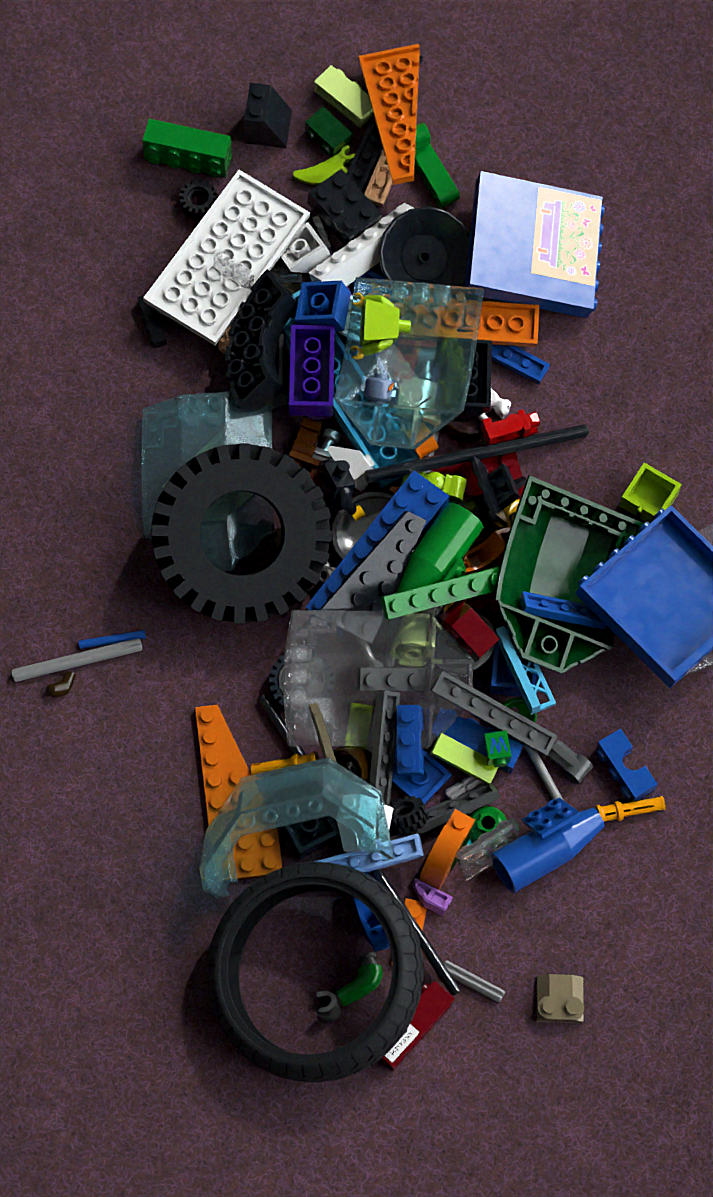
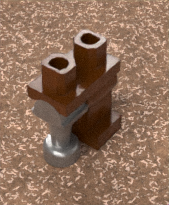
[289,417,341,475]

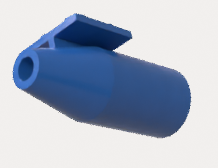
[490,797,605,894]

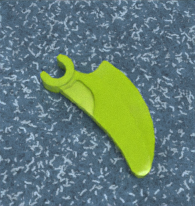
[293,146,355,185]

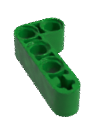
[415,122,460,208]

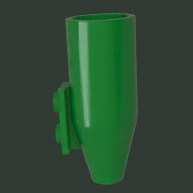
[396,502,484,593]

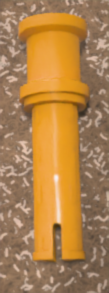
[251,751,320,778]
[595,796,665,822]

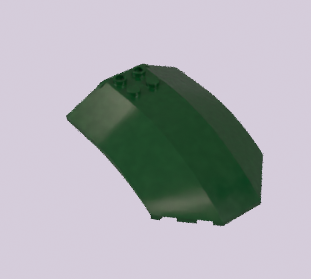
[496,475,644,674]

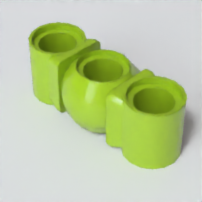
[401,471,467,503]

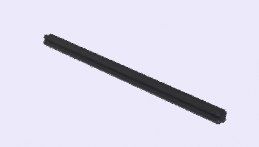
[364,424,589,483]

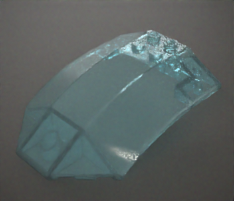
[334,277,484,450]
[141,392,275,572]

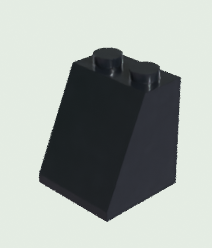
[244,83,292,148]

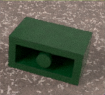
[305,107,352,157]

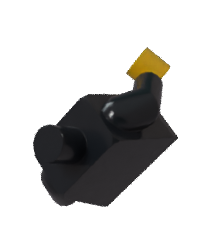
[312,459,366,521]

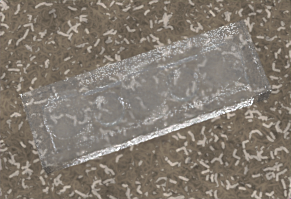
[377,345,432,410]

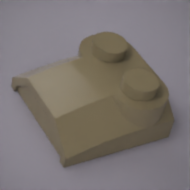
[536,974,584,1023]

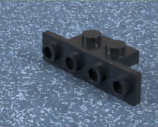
[470,456,520,526]

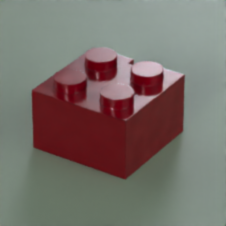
[440,600,499,657]

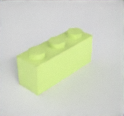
[314,65,374,129]

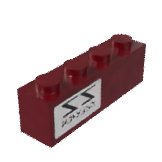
[380,980,455,1071]

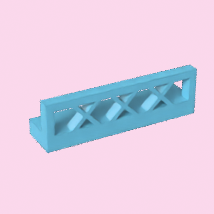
[495,626,556,715]

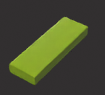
[430,733,498,785]

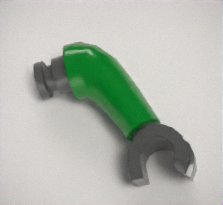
[316,952,383,1023]

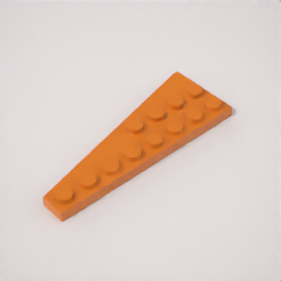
[359,44,420,185]

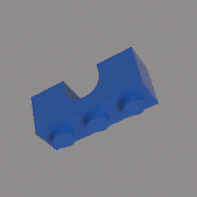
[397,705,424,776]
[596,729,658,802]

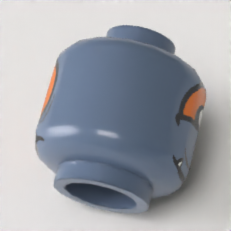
[364,373,394,405]

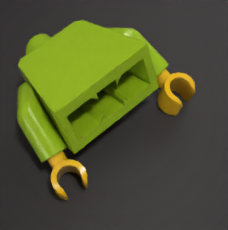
[350,293,411,360]

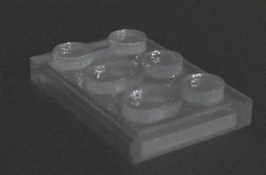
[456,817,520,881]

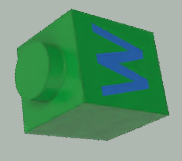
[484,730,512,768]

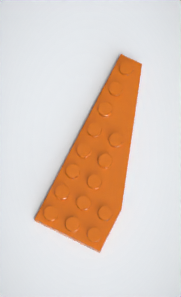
[195,705,282,883]

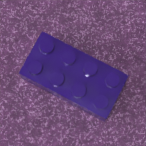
[289,325,335,416]

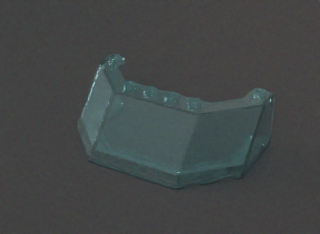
[199,757,394,898]

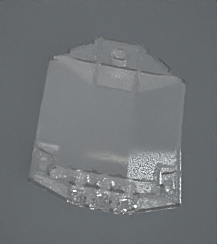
[284,610,473,749]

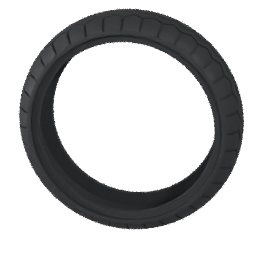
[207,862,423,1082]

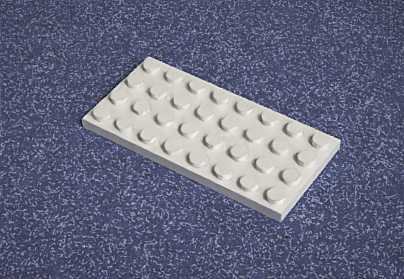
[143,170,310,346]

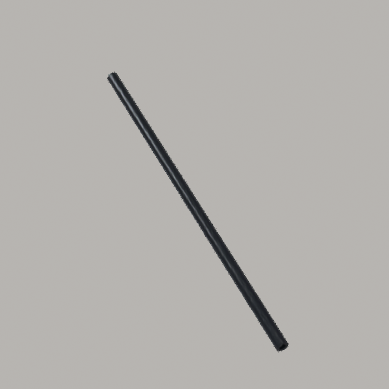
[257,694,461,996]

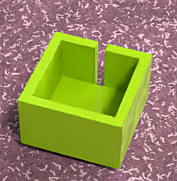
[619,463,682,523]

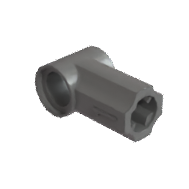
[547,740,593,784]

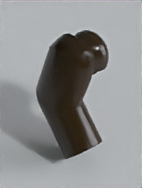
[46,671,76,698]

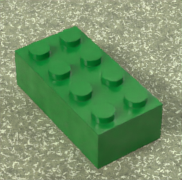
[142,118,232,178]

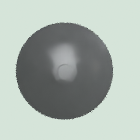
[332,492,420,561]

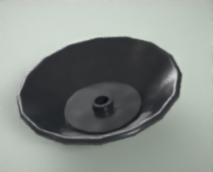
[378,206,470,299]

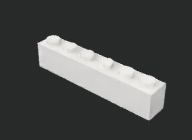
[309,203,413,286]

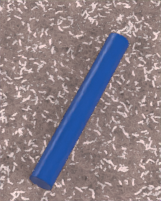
[79,630,146,649]

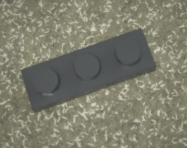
[357,667,426,691]

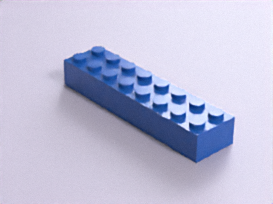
[306,471,449,640]

